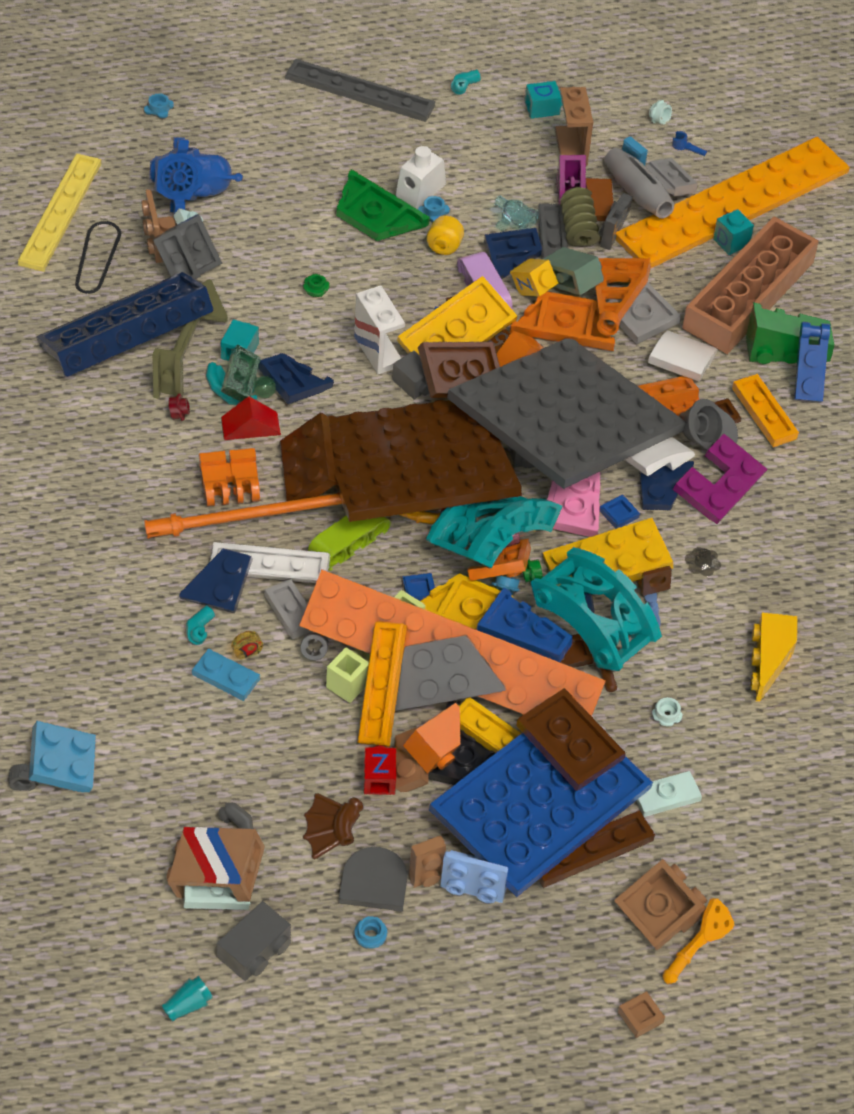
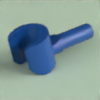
[672,131,707,156]

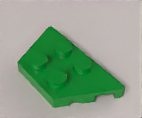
[336,169,430,241]

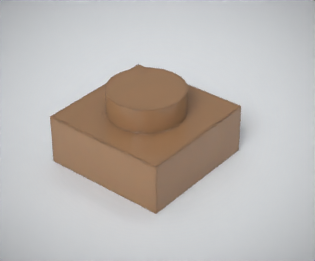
[618,991,665,1038]

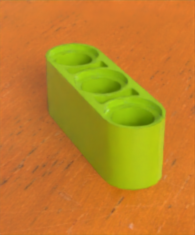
[308,515,391,571]

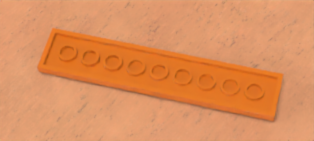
[299,569,606,716]

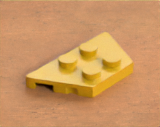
[420,573,513,630]

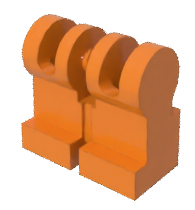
[199,448,260,507]

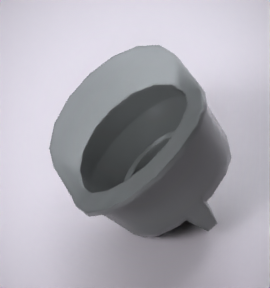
[679,399,738,451]

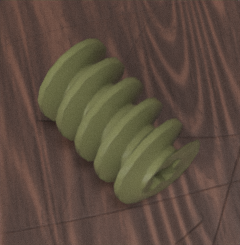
[560,187,600,247]

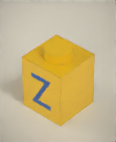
[510,259,558,297]

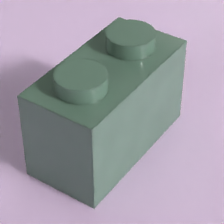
[544,247,604,295]

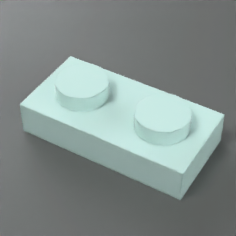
[184,886,250,910]

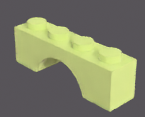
[326,590,425,703]

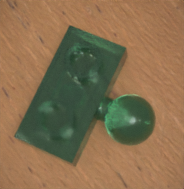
[221,344,276,402]

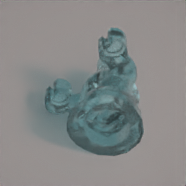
[494,195,539,232]

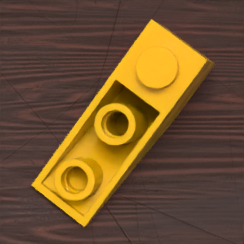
[750,612,797,702]

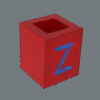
[364,746,396,795]

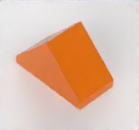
[496,331,544,367]

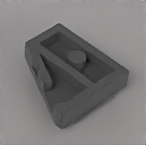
[599,193,633,250]

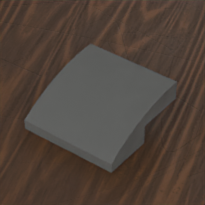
[153,214,223,279]

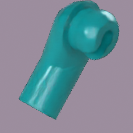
[451,69,481,95]
[186,606,215,645]

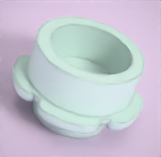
[649,100,672,125]
[652,697,682,727]

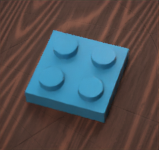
[29,721,96,793]

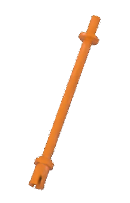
[144,493,342,539]

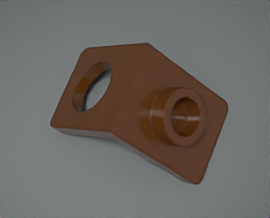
[636,566,672,596]

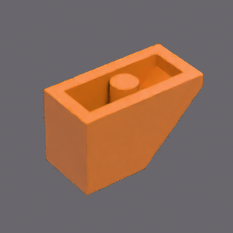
[403,703,460,774]

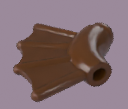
[303,793,364,860]

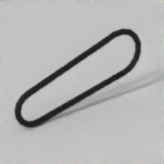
[75,221,121,294]

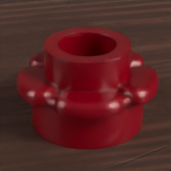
[169,393,190,421]

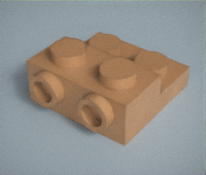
[614,859,707,950]

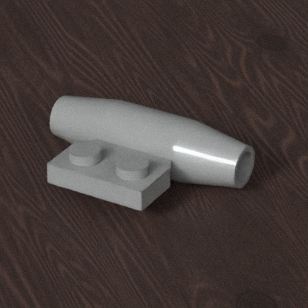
[605,148,698,218]

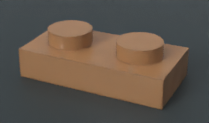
[395,726,428,792]
[409,835,446,888]

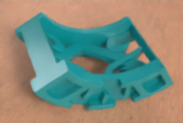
[426,496,563,568]
[531,547,662,671]

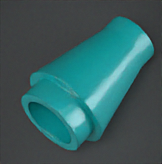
[161,976,213,1022]

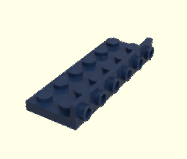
[36,272,213,377]

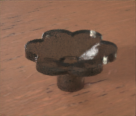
[685,547,721,577]

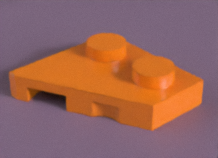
[467,538,531,581]

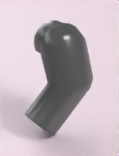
[218,802,254,829]

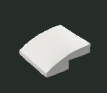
[648,330,718,382]
[625,437,695,476]

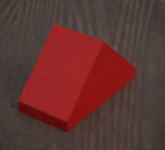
[221,396,281,440]

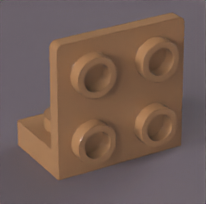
[141,189,177,263]

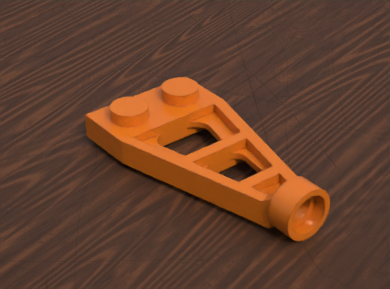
[595,258,651,336]

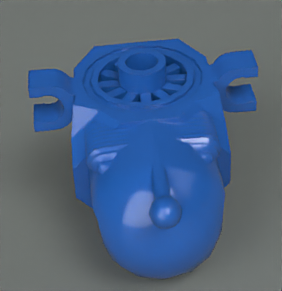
[149,137,243,214]

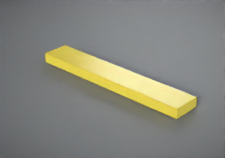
[18,153,101,272]

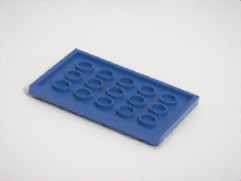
[429,733,653,897]

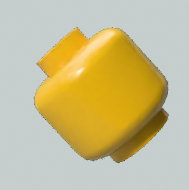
[427,215,464,255]

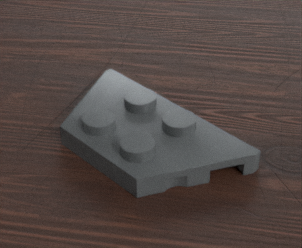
[395,635,506,711]

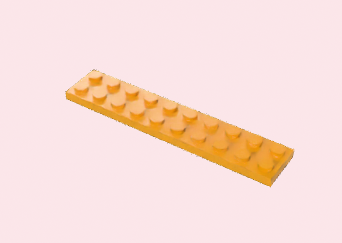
[615,137,850,268]

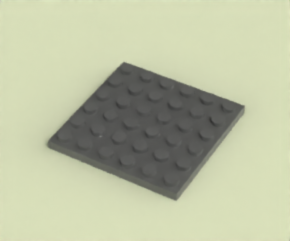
[447,338,686,489]

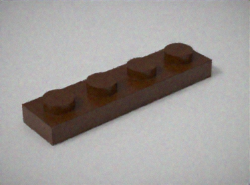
[538,810,655,888]

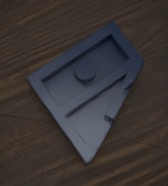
[484,228,542,280]
[258,353,334,404]
[639,461,694,510]
[179,548,253,613]

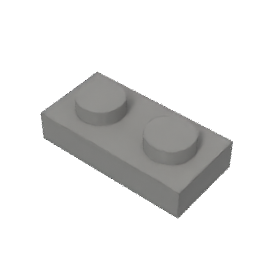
[264,579,311,640]

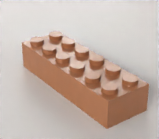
[682,216,819,355]

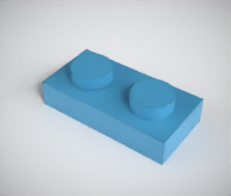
[192,648,260,701]

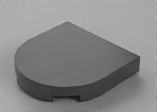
[339,847,407,912]

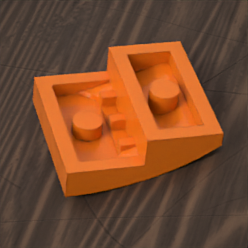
[638,376,699,416]

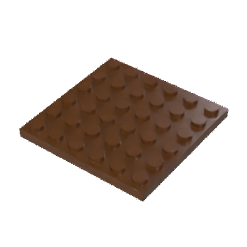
[328,400,522,522]

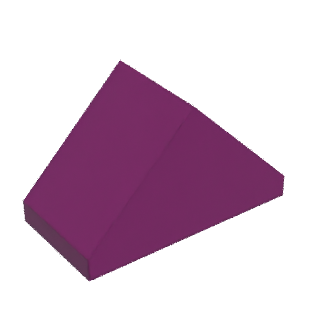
[556,155,586,204]

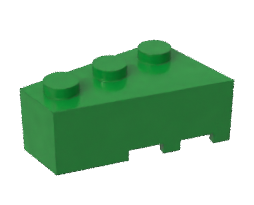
[746,302,835,364]

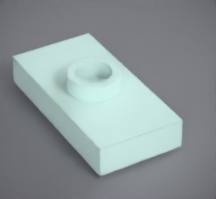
[636,771,702,817]

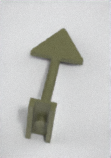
[152,279,228,399]

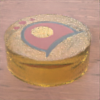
[231,631,263,660]

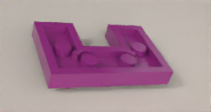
[673,434,767,524]

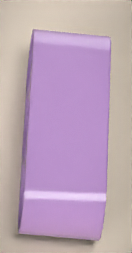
[457,251,513,309]

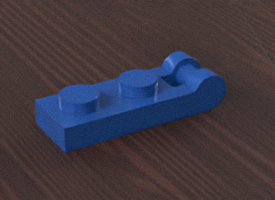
[794,322,830,401]

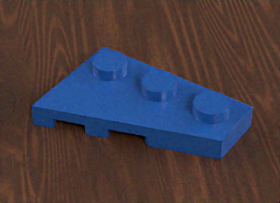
[477,588,573,662]

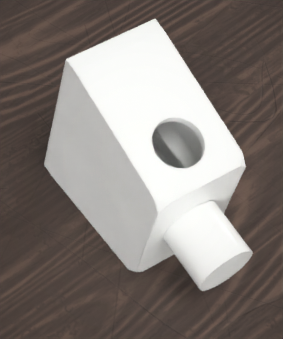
[396,146,446,209]

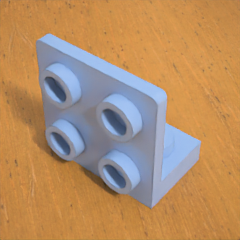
[441,850,508,903]

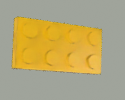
[397,276,517,354]
[543,517,673,586]

